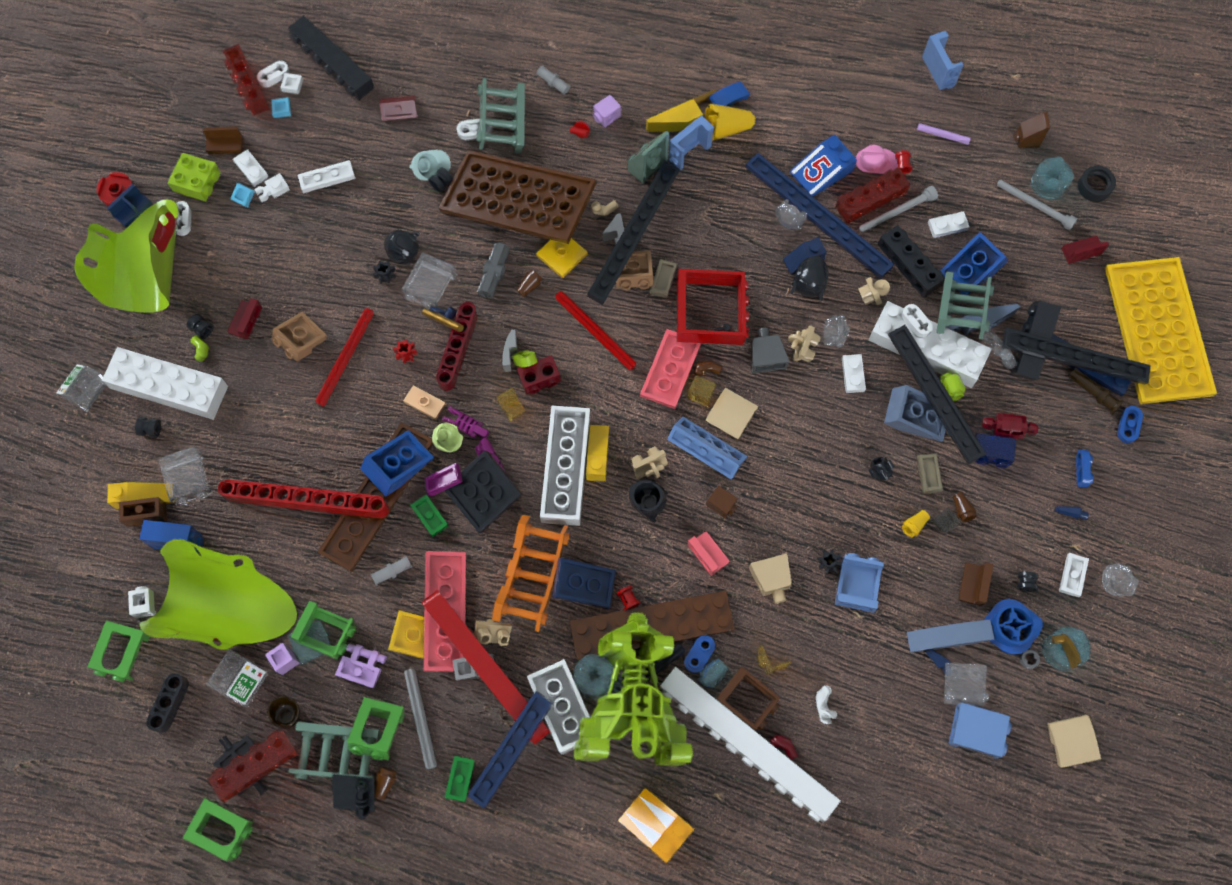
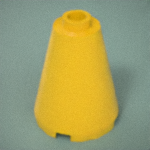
[704,104,755,140]

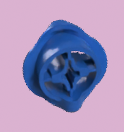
[984,599,1043,655]

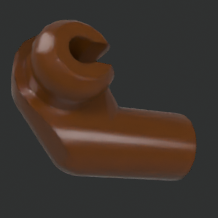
[694,361,723,376]

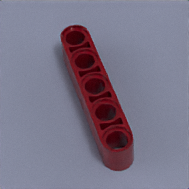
[436,302,478,391]

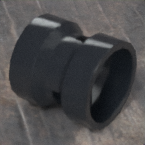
[428,167,453,192]
[186,314,213,339]
[135,417,161,438]

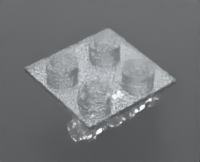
[944,663,989,706]

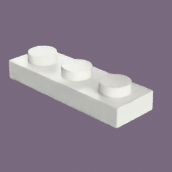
[298,160,355,193]

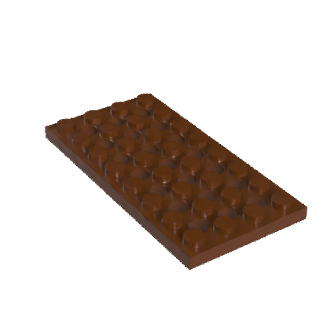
[439,150,597,244]

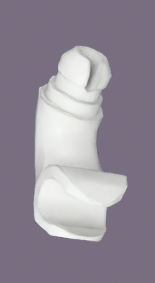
[816,685,837,724]

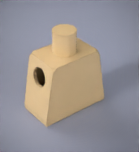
[749,553,791,604]

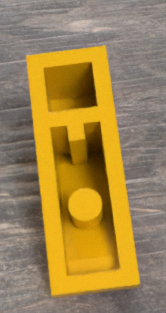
[646,99,703,132]
[586,425,609,481]
[107,482,174,509]

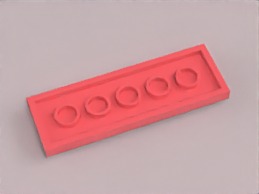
[423,551,466,672]

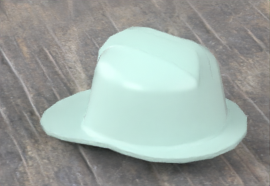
[409,150,451,180]

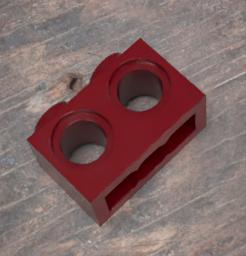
[517,355,561,394]

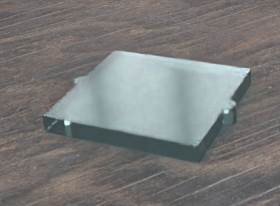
[288,620,332,665]

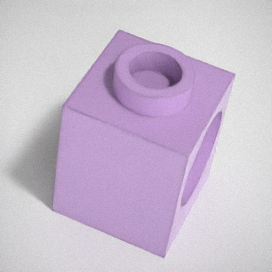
[593,95,621,127]
[265,643,299,675]

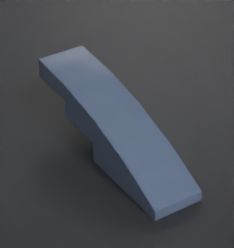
[946,304,1020,335]
[907,619,995,653]

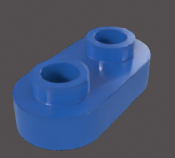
[1117,406,1143,443]
[1076,450,1094,488]
[684,635,715,674]

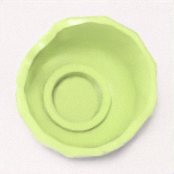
[432,422,463,453]

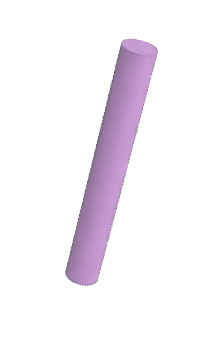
[917,123,971,145]

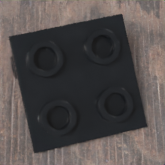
[332,774,375,820]

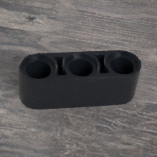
[146,673,189,733]

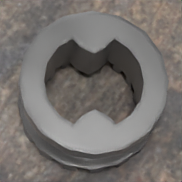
[1020,650,1040,669]

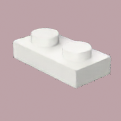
[233,149,269,187]
[928,211,969,238]
[842,354,866,393]
[1059,553,1089,598]

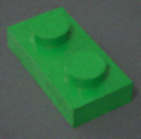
[410,494,449,537]
[445,756,475,802]

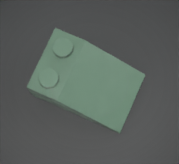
[628,131,669,184]

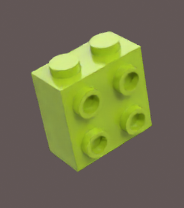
[167,153,220,202]

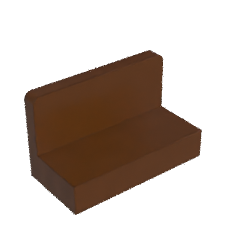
[202,127,244,155]
[958,563,994,606]

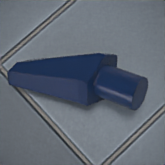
[1054,506,1089,520]
[925,649,953,676]

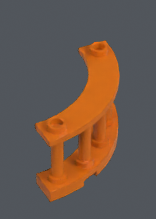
[492,515,570,632]

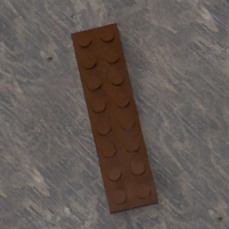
[318,422,434,572]
[570,591,735,661]

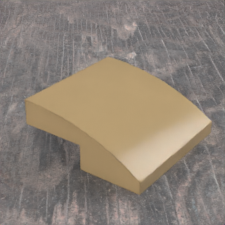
[705,388,758,439]
[1048,715,1101,768]

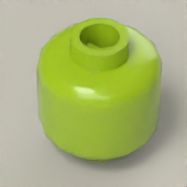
[940,373,966,402]

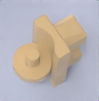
[858,277,890,305]
[788,325,821,362]
[631,446,668,480]
[473,619,512,646]

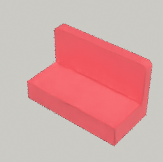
[687,532,729,576]

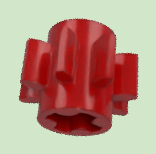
[393,339,417,364]

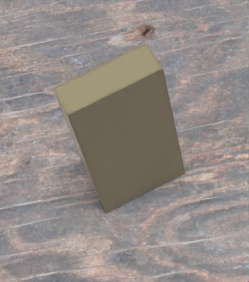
[650,259,678,298]
[917,453,943,494]

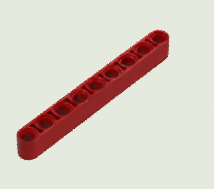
[218,479,390,518]
[421,590,550,745]

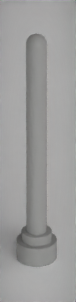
[997,180,1078,231]
[859,186,938,232]

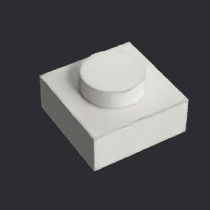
[280,73,303,94]

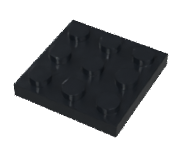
[445,450,523,533]

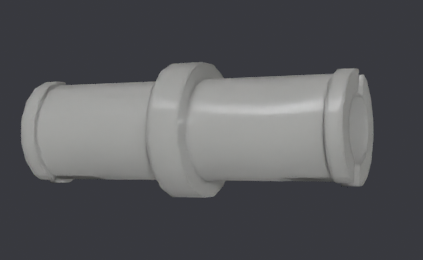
[536,65,570,95]
[371,556,412,585]

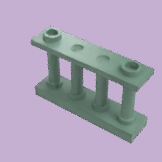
[476,78,525,154]
[936,272,994,339]
[288,722,382,782]

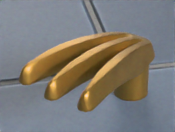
[1051,634,1081,669]

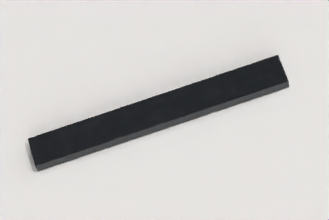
[888,325,986,465]
[1002,328,1151,385]

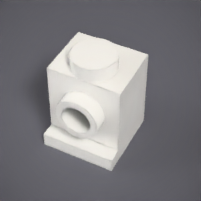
[128,586,156,618]

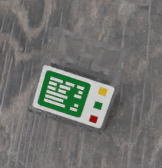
[55,363,106,412]
[206,649,269,708]

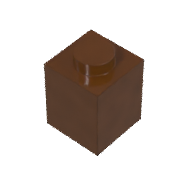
[706,485,738,519]

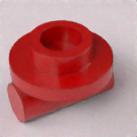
[570,121,590,138]

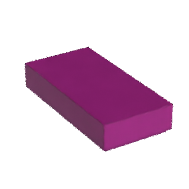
[424,463,462,497]

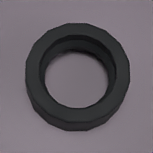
[1078,165,1116,202]

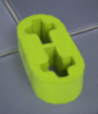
[512,350,538,367]

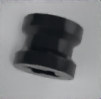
[1017,571,1039,592]

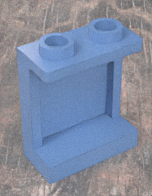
[922,31,964,90]
[669,115,714,170]
[834,553,884,613]
[948,702,1012,759]

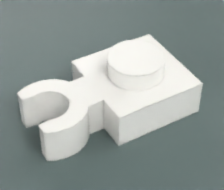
[255,173,290,202]

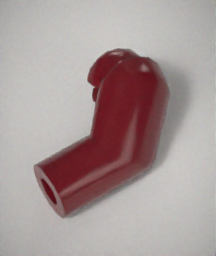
[770,735,798,760]

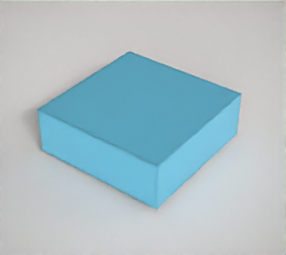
[271,98,291,118]
[230,183,255,207]

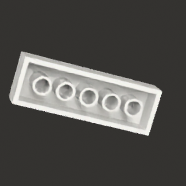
[869,301,992,388]
[102,347,228,420]
[540,406,590,526]

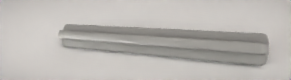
[404,669,437,769]

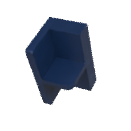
[107,184,152,228]

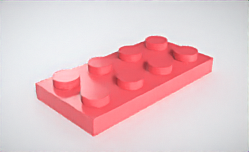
[640,329,701,409]

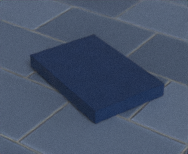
[552,557,616,609]

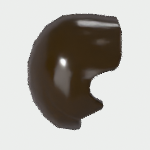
[267,695,301,729]

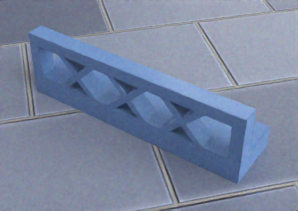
[667,417,747,480]

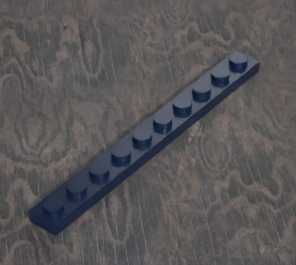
[746,153,894,279]

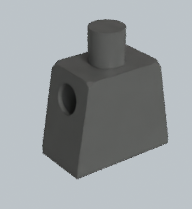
[751,328,789,373]

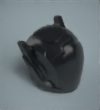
[384,230,420,265]
[790,256,828,302]
[629,480,668,523]

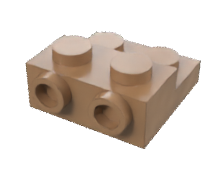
[616,251,653,290]
[272,312,327,362]

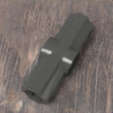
[478,243,510,299]

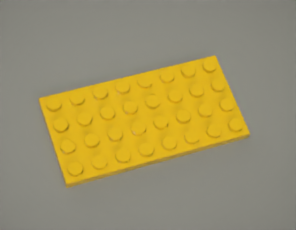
[1105,257,1217,404]

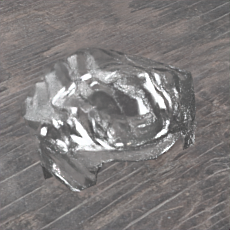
[775,199,807,230]
[823,315,850,348]
[1102,564,1139,597]

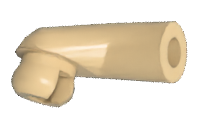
[591,200,619,216]

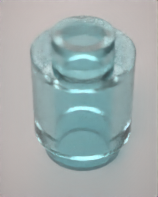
[698,658,729,688]

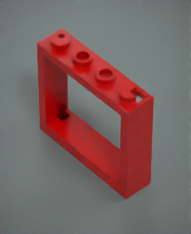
[677,269,749,345]

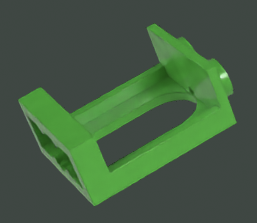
[291,601,356,660]
[88,621,150,683]
[347,697,405,761]
[183,798,253,861]

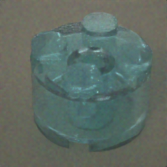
[1030,157,1074,200]
[1042,627,1090,671]
[573,654,614,699]

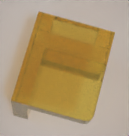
[687,375,716,406]
[496,388,525,421]

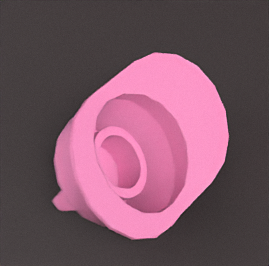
[856,145,897,174]

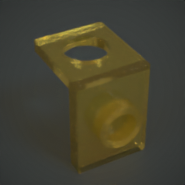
[757,645,791,675]

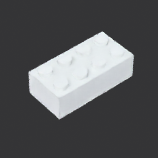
[527,660,590,755]

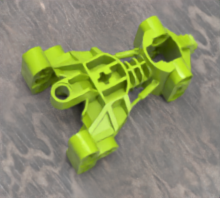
[574,612,692,766]

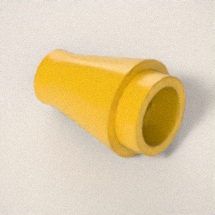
[902,510,930,537]

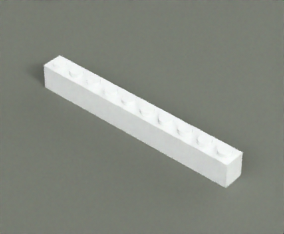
[660,667,840,822]

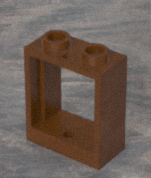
[716,667,780,731]

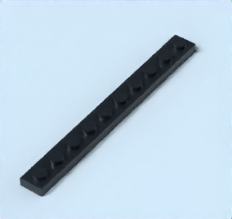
[587,160,680,305]

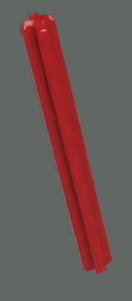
[555,291,636,370]
[315,308,374,407]

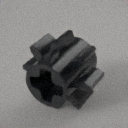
[373,261,396,284]
[869,456,894,481]
[817,549,842,575]

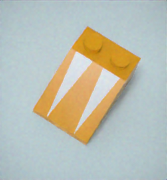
[618,788,694,863]

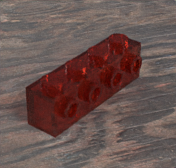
[222,44,270,116]
[835,167,910,224]
[208,730,298,803]

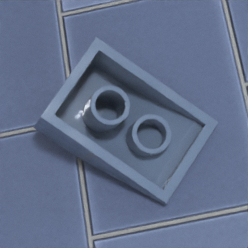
[884,385,946,442]

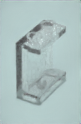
[402,252,457,310]
[158,446,213,506]

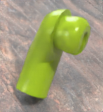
[190,336,209,362]

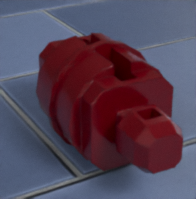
[982,413,1038,440]

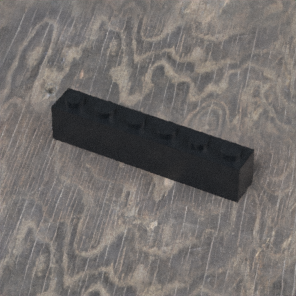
[288,15,374,100]

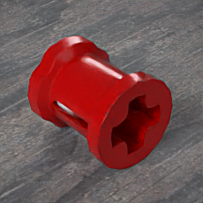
[895,151,913,174]
[616,585,640,611]

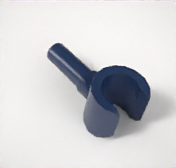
[430,306,457,320]

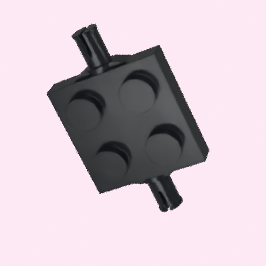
[214,735,274,796]

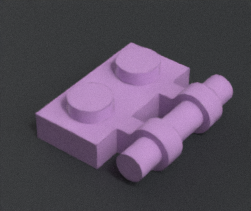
[335,643,387,689]

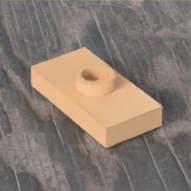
[403,385,446,420]

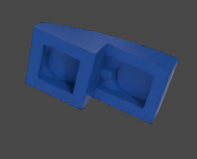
[709,81,750,107]

